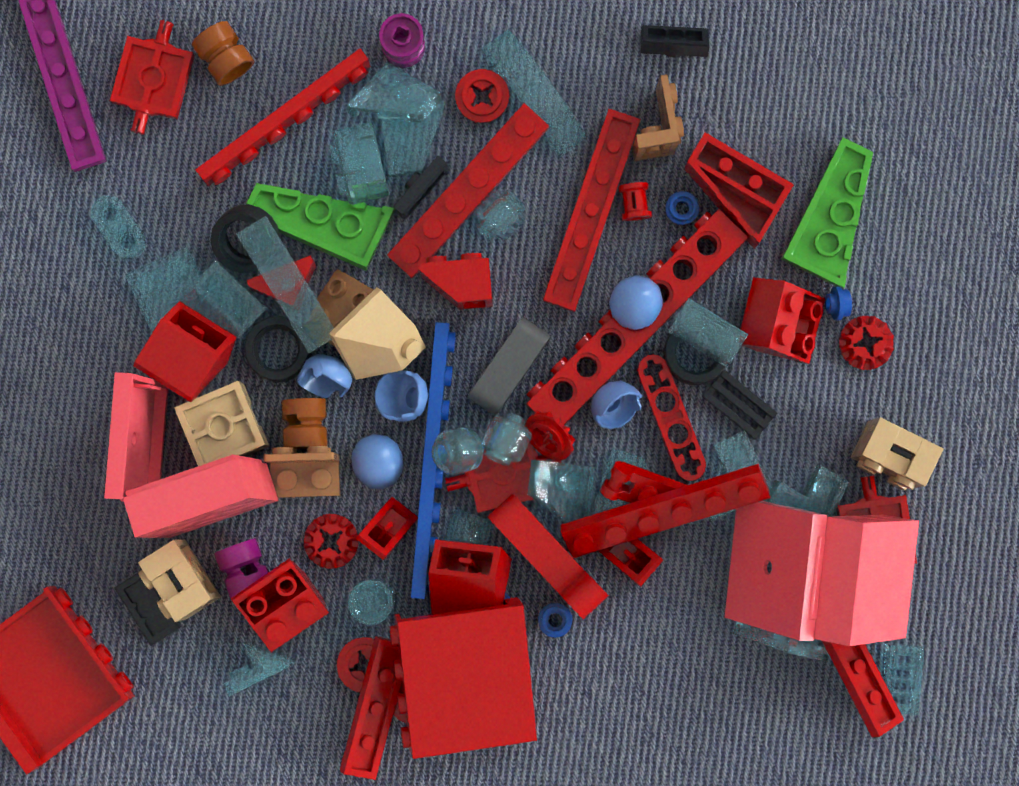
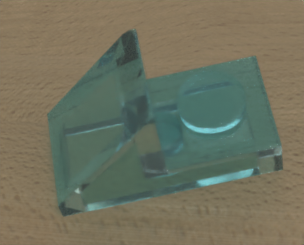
[223,641,296,697]

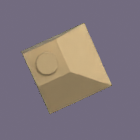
[329,287,426,380]

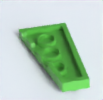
[781,137,873,289]
[246,183,394,271]

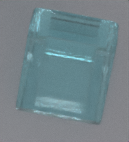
[443,508,494,545]

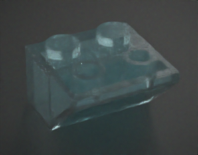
[170,260,267,340]

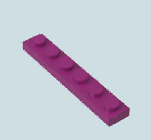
[18,0,107,172]

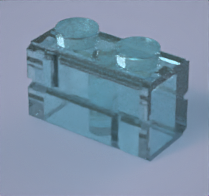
[328,122,389,205]
[668,298,748,367]

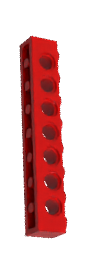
[526,209,748,425]

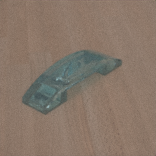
[481,29,587,157]
[236,216,334,353]

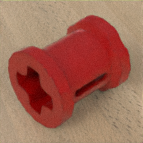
[618,182,652,221]

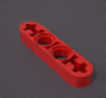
[637,354,706,481]

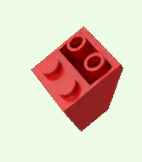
[419,253,493,310]
[737,277,825,364]
[133,301,237,402]
[429,539,512,614]
[231,558,329,652]

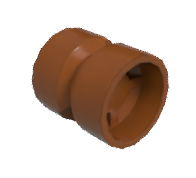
[191,21,255,86]
[281,398,328,449]

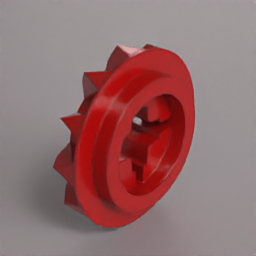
[455,69,509,123]
[839,316,894,370]
[525,411,575,461]
[303,514,359,569]
[337,637,374,693]

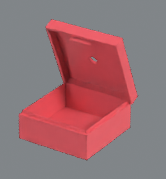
[104,372,279,538]
[724,501,919,646]

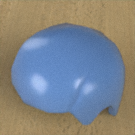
[609,275,663,330]
[296,354,352,398]
[374,370,429,422]
[591,380,643,429]
[351,434,404,489]

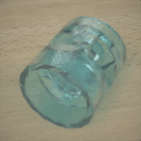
[348,579,396,625]

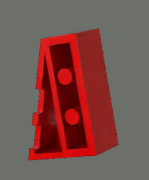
[684,132,794,249]

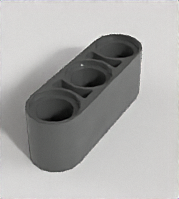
[467,316,551,417]

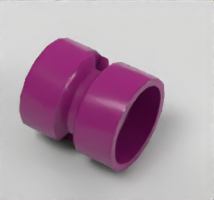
[379,13,425,68]
[214,538,268,599]

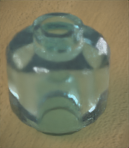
[475,189,526,240]
[481,412,532,466]
[432,427,484,475]

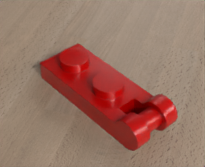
[600,461,687,503]

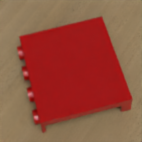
[0,586,135,775]
[389,597,537,759]

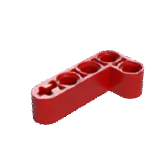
[487,493,609,620]

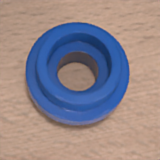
[665,191,699,225]
[825,286,852,321]
[538,603,572,638]

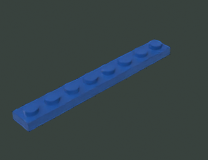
[411,322,456,599]

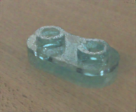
[91,196,146,259]

